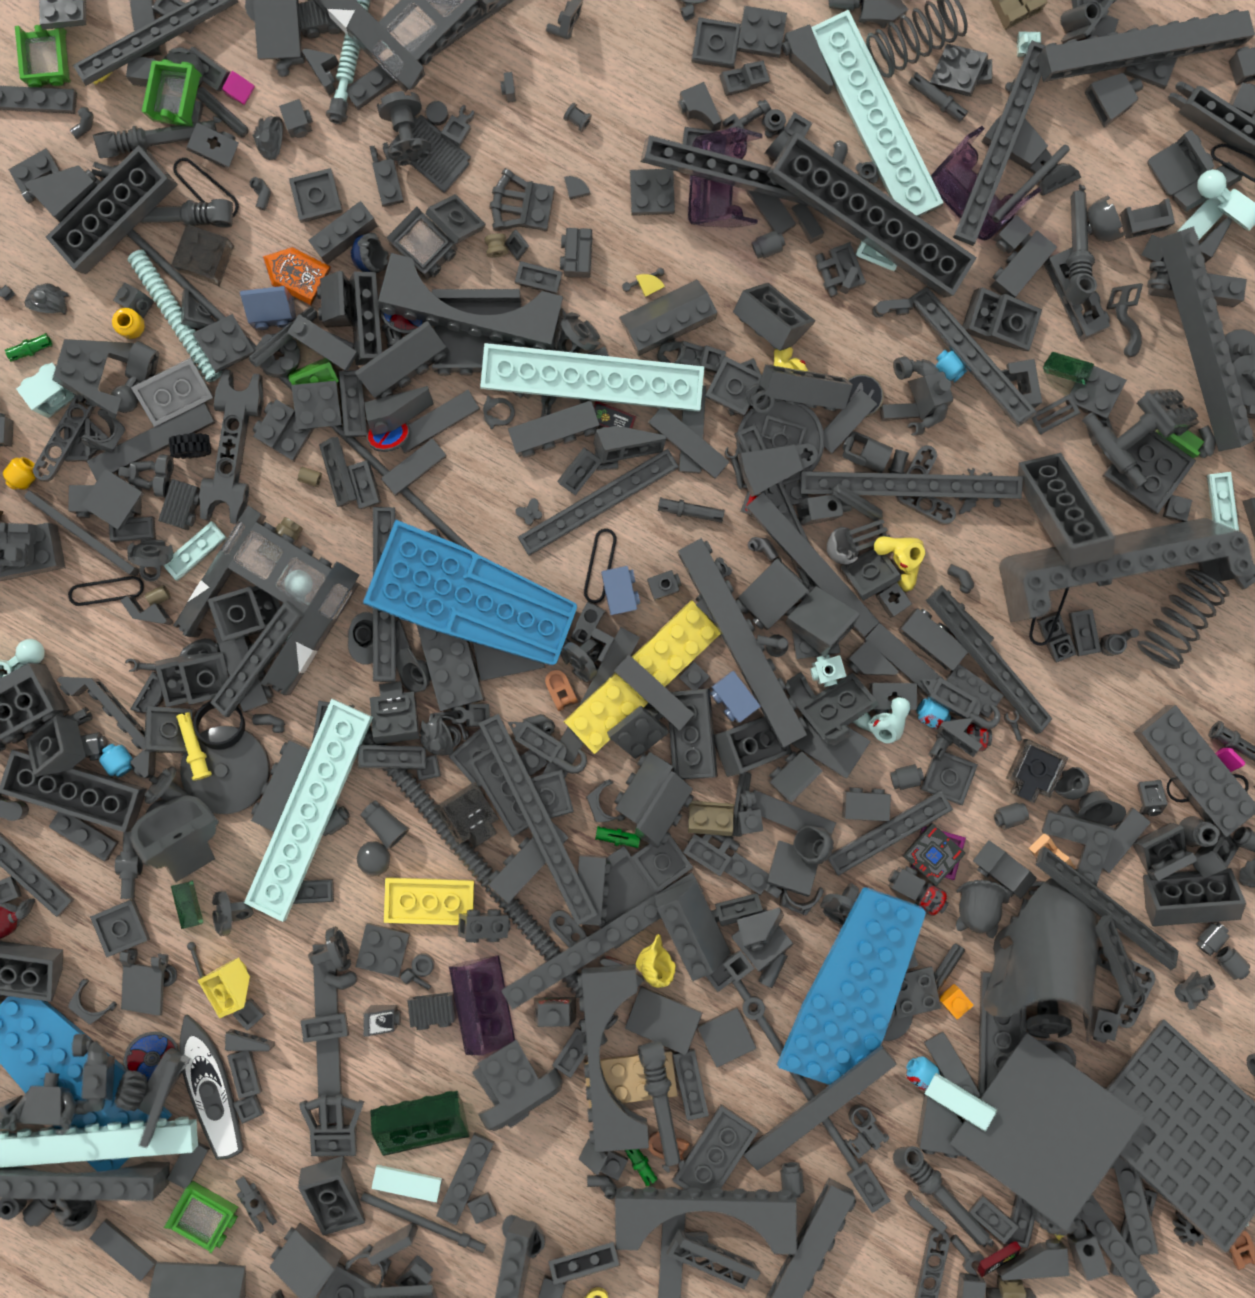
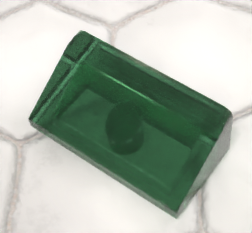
[1043,352,1094,385]
[171,880,204,929]

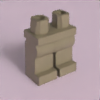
[991,0,1048,30]

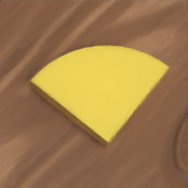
[635,274,665,297]

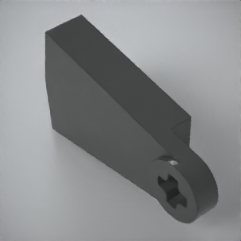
[981,115,1052,174]
[737,444,818,497]

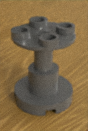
[377,91,431,166]

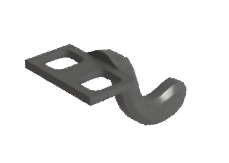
[1107,283,1143,357]

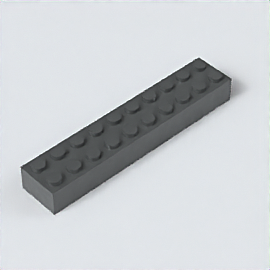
[766,132,977,298]

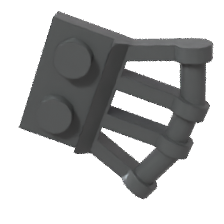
[489,168,555,231]
[299,1094,365,1156]

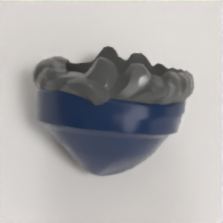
[350,233,389,273]

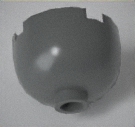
[1087,195,1125,242]

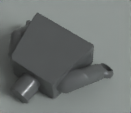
[0,1073,77,1135]

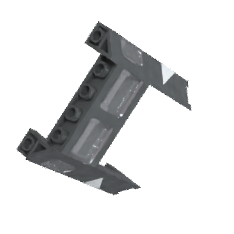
[313,0,500,92]
[173,505,359,695]

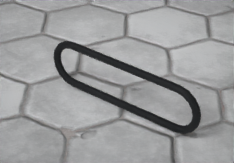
[584,529,616,603]
[68,576,144,606]

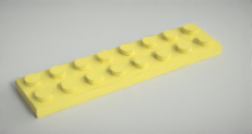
[563,601,720,754]

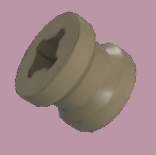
[484,233,508,258]

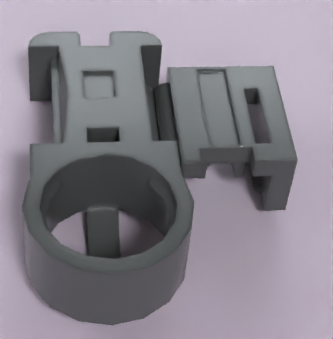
[844,1104,889,1159]

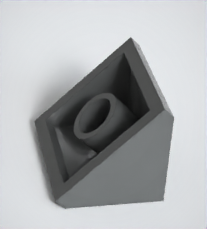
[1133,823,1187,872]

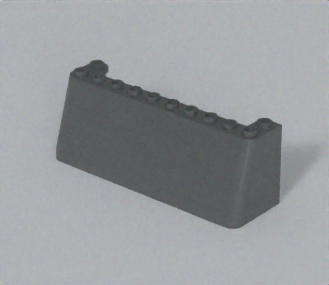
[999,518,1255,623]

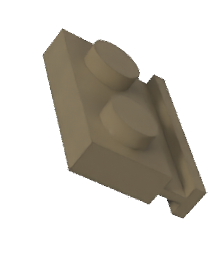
[688,801,734,836]

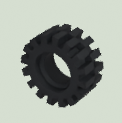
[169,433,211,459]

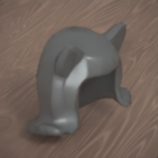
[956,880,1010,938]

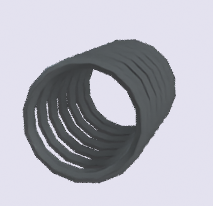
[866,0,968,78]
[1137,569,1229,669]

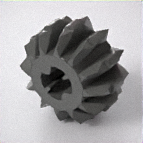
[114,1071,148,1111]
[1172,1212,1208,1247]

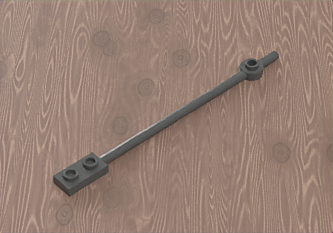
[732,979,890,1213]

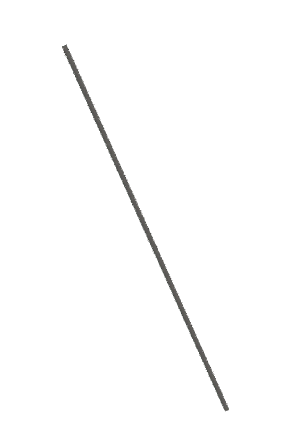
[127,229,599,671]

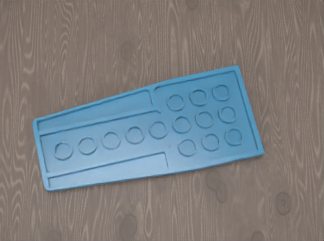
[362,520,577,666]
[777,887,926,1095]
[0,996,172,1172]

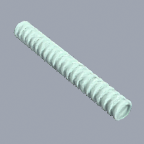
[127,250,223,382]

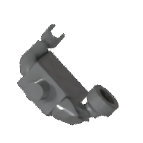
[893,356,953,435]
[72,1034,115,1114]

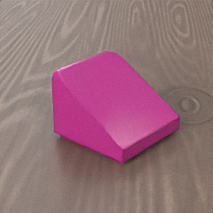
[222,71,255,105]
[1215,747,1245,772]

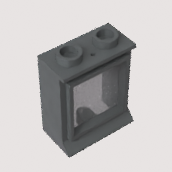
[386,206,457,280]

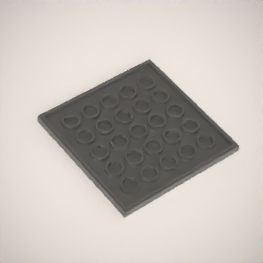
[949,1032,1145,1231]

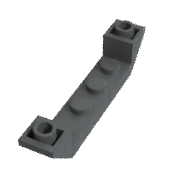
[57,677,156,778]

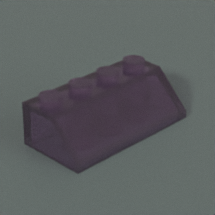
[449,955,515,1056]

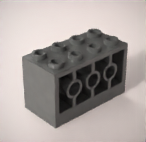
[0,663,70,752]

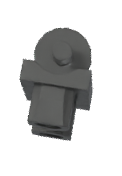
[1174,971,1216,1010]

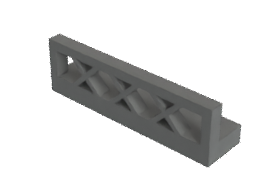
[666,1229,761,1289]

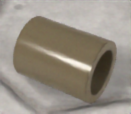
[298,467,322,487]
[145,585,171,606]

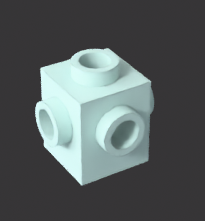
[810,655,846,687]

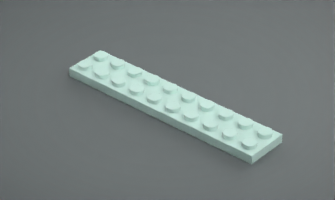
[811,10,944,217]
[480,343,704,412]
[244,699,373,922]

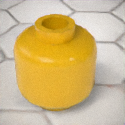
[112,308,145,339]
[3,457,36,490]

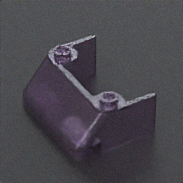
[931,126,1041,240]
[688,127,763,228]

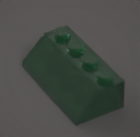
[371,1091,470,1156]

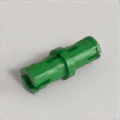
[5,333,53,362]
[595,826,640,848]
[625,1149,658,1186]

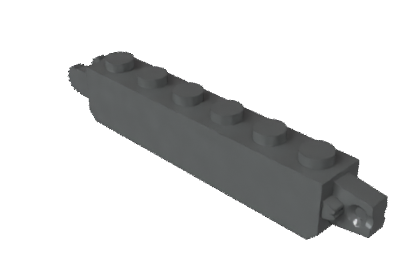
[1168,81,1255,162]

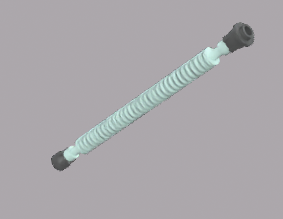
[326,0,370,124]

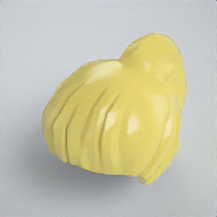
[636,934,676,988]

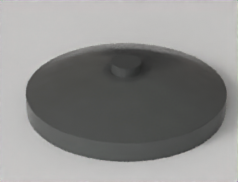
[180,726,270,814]

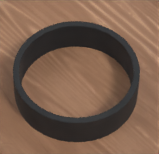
[193,701,245,749]

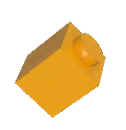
[939,984,974,1020]

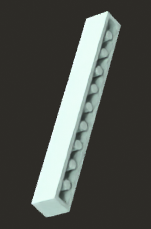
[0,1117,198,1167]

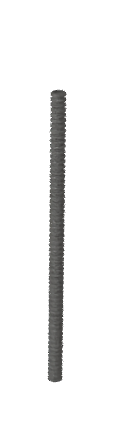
[349,705,619,1030]

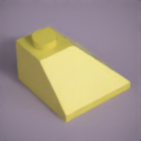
[197,957,250,1018]

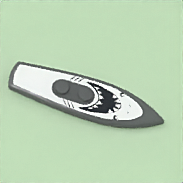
[179,1015,244,1160]

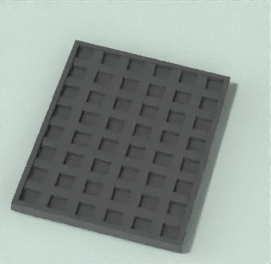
[1106,1019,1255,1253]

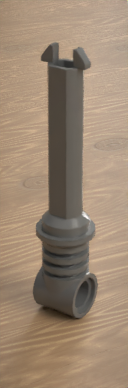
[93,116,225,158]
[1066,184,1097,304]
[139,199,233,228]
[637,1040,685,1173]
[893,1146,994,1248]

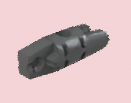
[235,1176,277,1234]

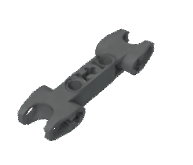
[199,369,264,525]

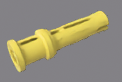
[176,712,212,781]

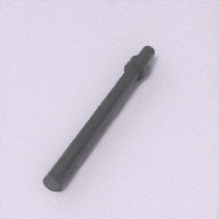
[361,1192,487,1253]

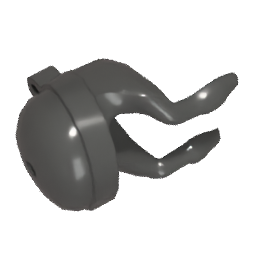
[54,1199,98,1232]

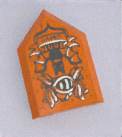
[263,247,331,305]

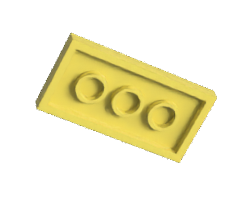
[384,877,475,925]

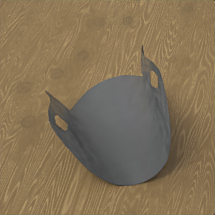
[983,878,1098,1044]

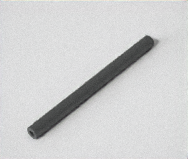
[992,144,1070,223]

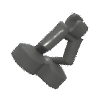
[118,454,174,498]

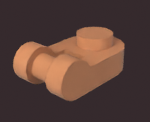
[545,670,578,711]
[648,1132,690,1165]
[1229,1230,1255,1270]

